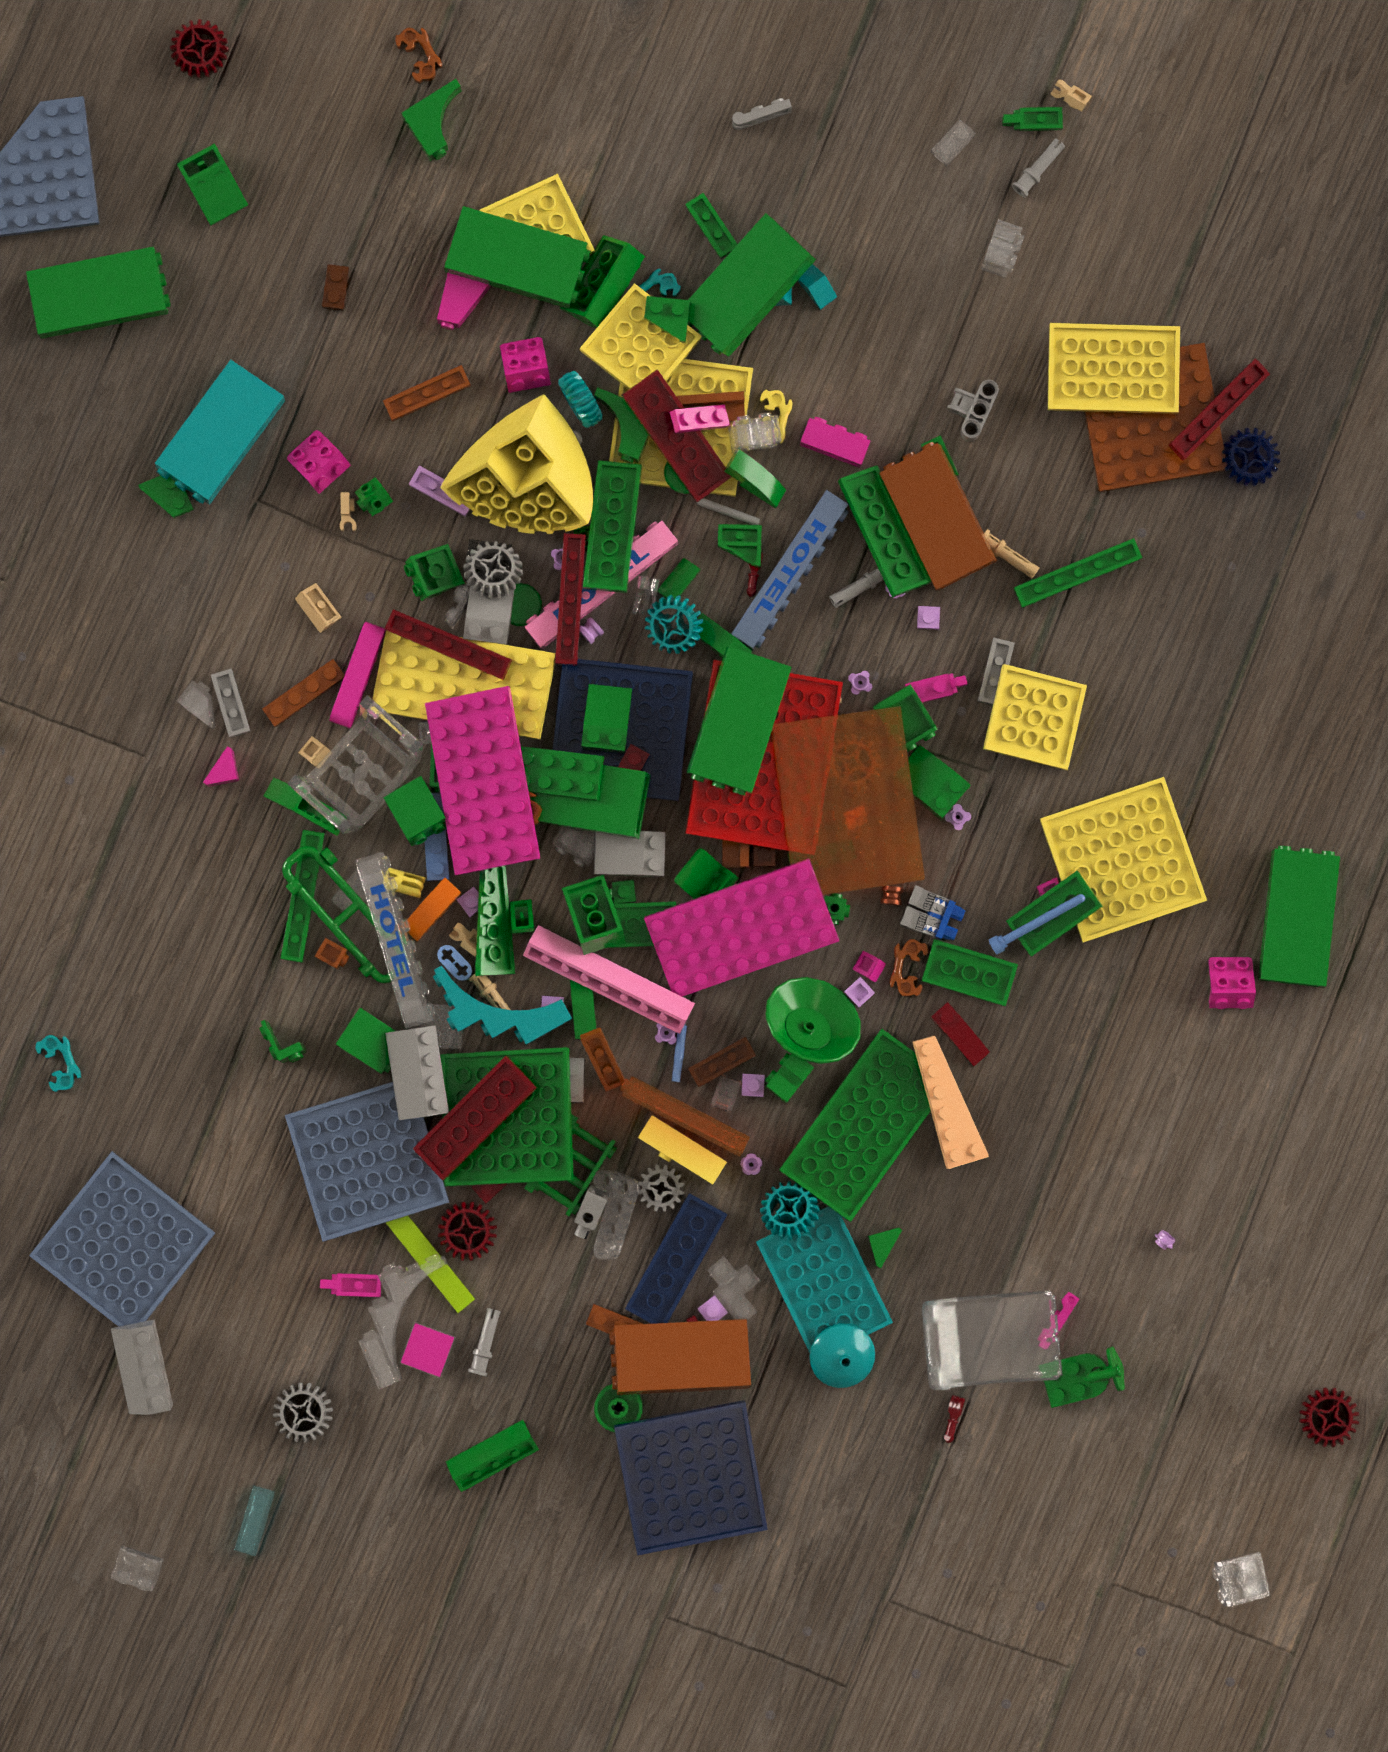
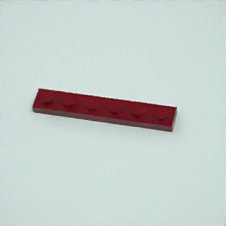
[1168,358,1270,461]
[555,533,586,666]
[384,609,512,680]

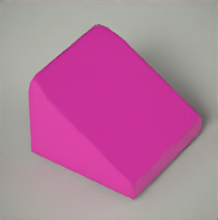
[852,951,886,982]

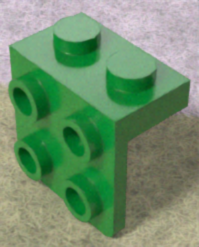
[674,848,739,899]
[259,1020,307,1063]

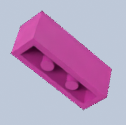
[800,417,871,468]

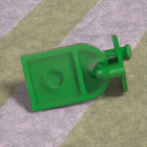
[1040,1346,1125,1408]

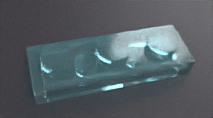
[234,1485,275,1556]

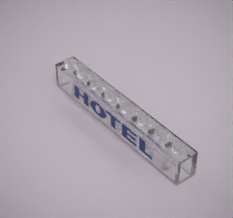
[355,852,435,1029]

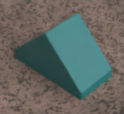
[798,264,837,310]

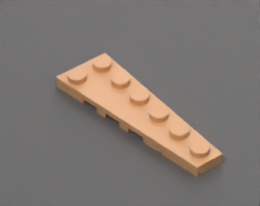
[913,1036,989,1169]

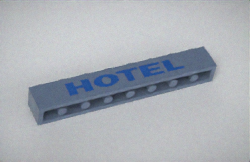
[731,490,849,651]

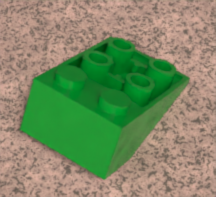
[177,143,248,226]

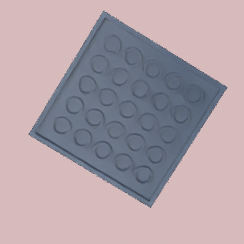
[285,1082,450,1242]
[29,1151,216,1327]

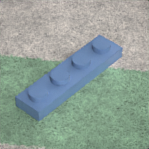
[425,793,450,881]

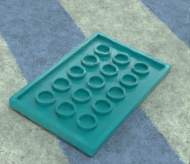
[756,1207,893,1353]

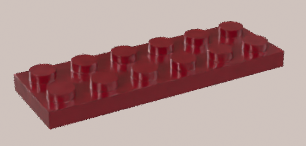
[621,369,732,502]
[413,1056,537,1180]

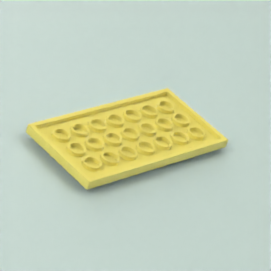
[370,631,556,740]

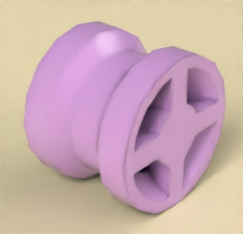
[579,617,604,644]

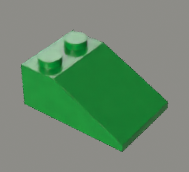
[581,684,632,754]
[892,745,971,820]
[562,875,625,955]

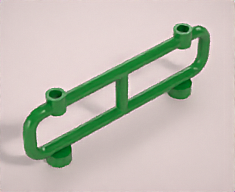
[282,846,411,983]

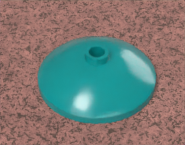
[809,1324,875,1388]

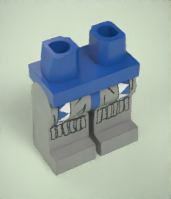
[900,885,965,941]

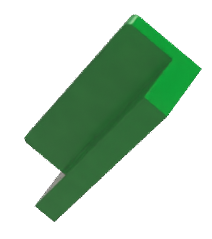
[446,1420,539,1492]

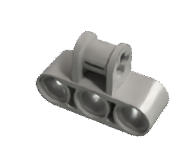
[947,380,999,442]

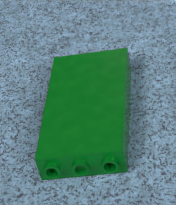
[444,206,591,309]
[688,213,816,357]
[26,246,171,339]
[687,646,792,796]
[530,765,651,839]
[1258,845,1340,988]

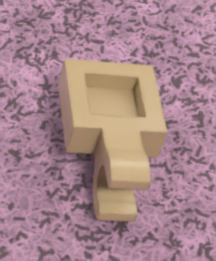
[1050,80,1092,112]
[340,492,357,532]
[449,923,477,957]

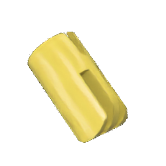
[383,868,426,898]

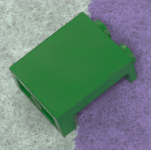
[873,684,938,753]
[383,776,446,846]

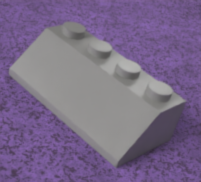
[385,1025,449,1120]
[111,1319,173,1415]

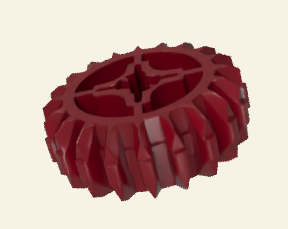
[170,19,229,78]
[438,1202,497,1261]
[1299,1387,1359,1447]

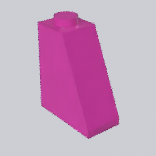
[437,273,491,330]

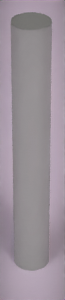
[697,498,760,525]

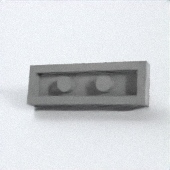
[978,638,1015,705]
[211,669,251,738]

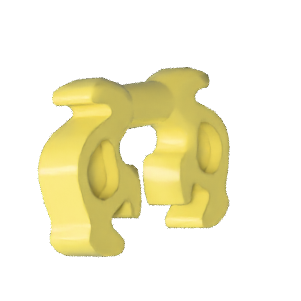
[752,390,792,447]

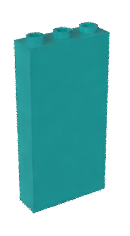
[155,360,285,505]

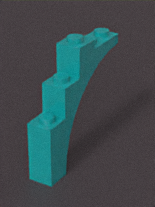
[433,966,573,1045]

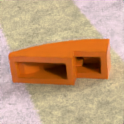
[401,878,462,942]

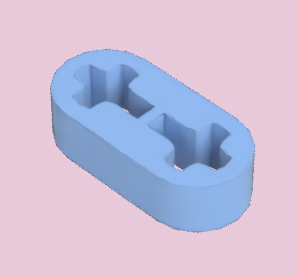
[437,945,473,981]

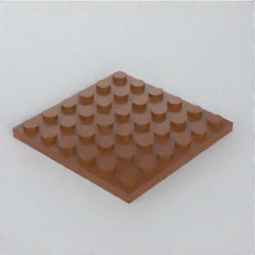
[1084,343,1228,492]

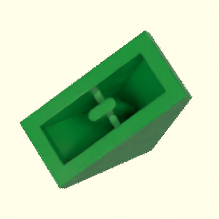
[510,899,535,935]
[868,1228,902,1268]

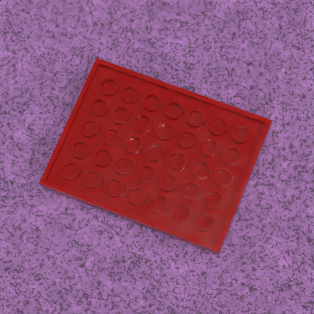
[685,660,843,855]

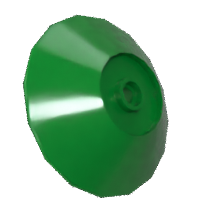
[766,977,861,1064]

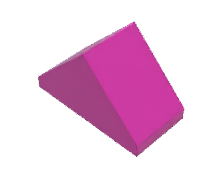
[203,746,239,787]

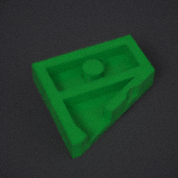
[644,296,690,343]

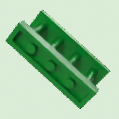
[524,1114,617,1217]

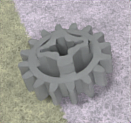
[637,1164,684,1212]

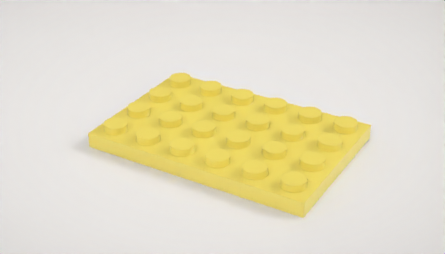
[1047,323,1180,414]

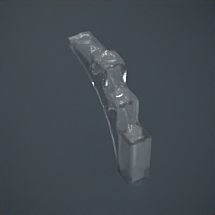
[358,1254,448,1390]

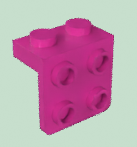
[500,337,551,393]
[287,430,351,494]
[1208,957,1256,1009]

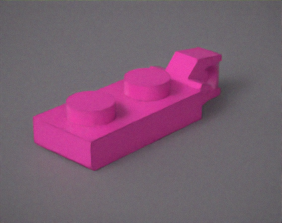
[905,673,967,703]
[320,1273,382,1297]
[1038,1292,1080,1350]

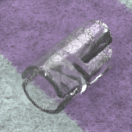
[632,576,659,616]

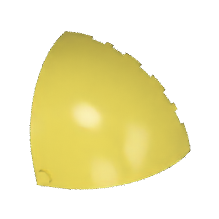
[440,394,593,534]

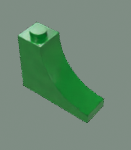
[401,79,462,161]
[594,387,649,464]
[263,777,347,836]

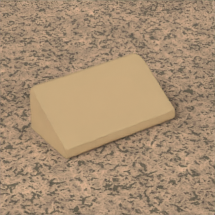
[295,583,342,633]

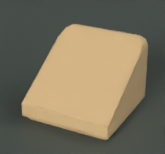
[298,736,332,769]

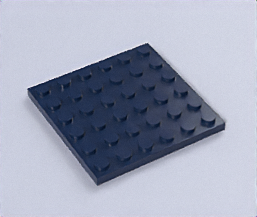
[553,659,693,802]
[614,1400,768,1556]

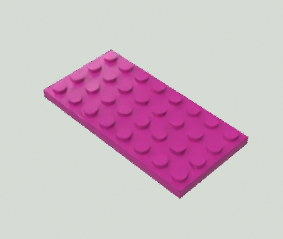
[425,686,540,875]
[644,859,839,997]

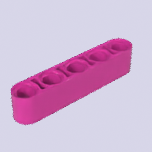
[329,622,386,728]

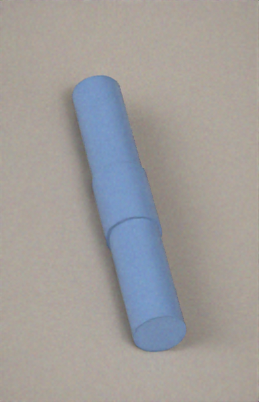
[672,1025,687,1082]

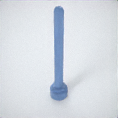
[989,894,1085,955]

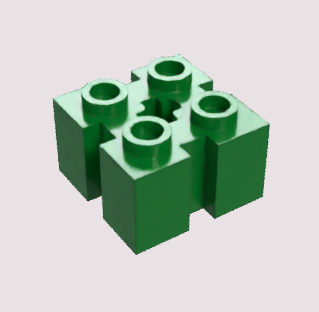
[765,1053,814,1103]

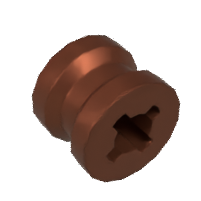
[880,886,903,906]

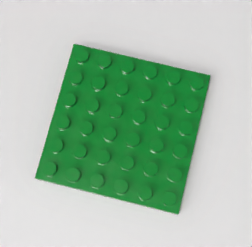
[440,1047,574,1186]

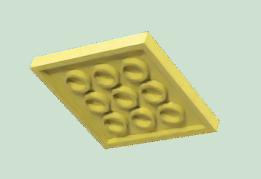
[480,174,595,254]
[580,283,702,389]
[983,664,1087,770]

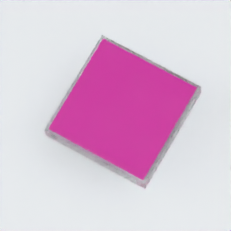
[399,1322,456,1378]

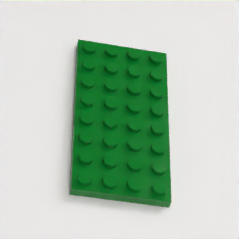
[779,1028,931,1222]

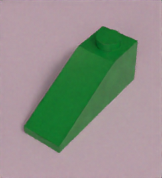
[697,613,752,658]

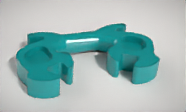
[639,268,681,297]
[36,1035,81,1092]

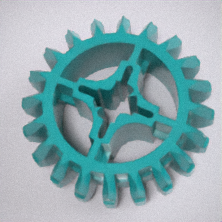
[558,370,603,428]
[645,595,703,654]
[760,1180,820,1240]

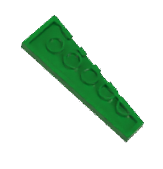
[475,866,515,976]

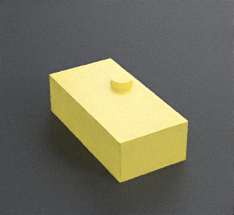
[638,1115,727,1185]

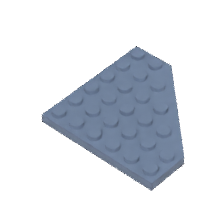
[0,96,100,237]

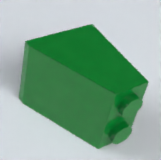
[336,1008,395,1075]

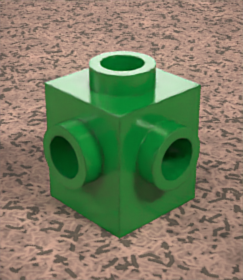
[354,477,393,517]
[824,893,850,925]

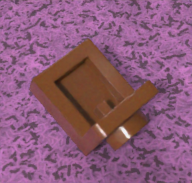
[315,937,350,970]

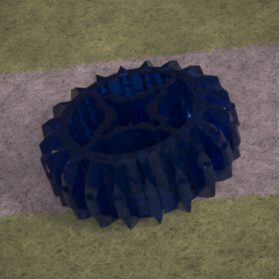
[1222,428,1280,486]

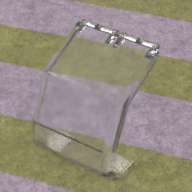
[922,1291,1062,1390]

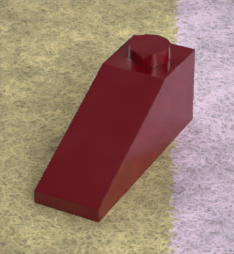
[930,1002,990,1067]

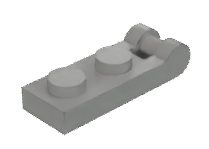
[732,98,792,130]

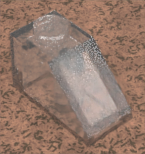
[177,681,216,730]

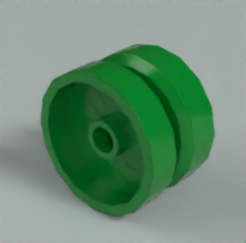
[594,1384,643,1432]

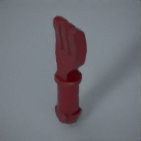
[747,552,763,597]
[944,1395,965,1443]

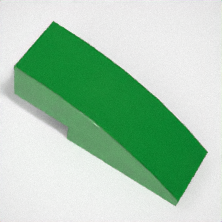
[724,449,786,508]
[570,980,597,1040]

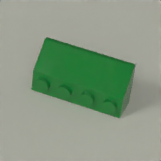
[560,235,645,328]

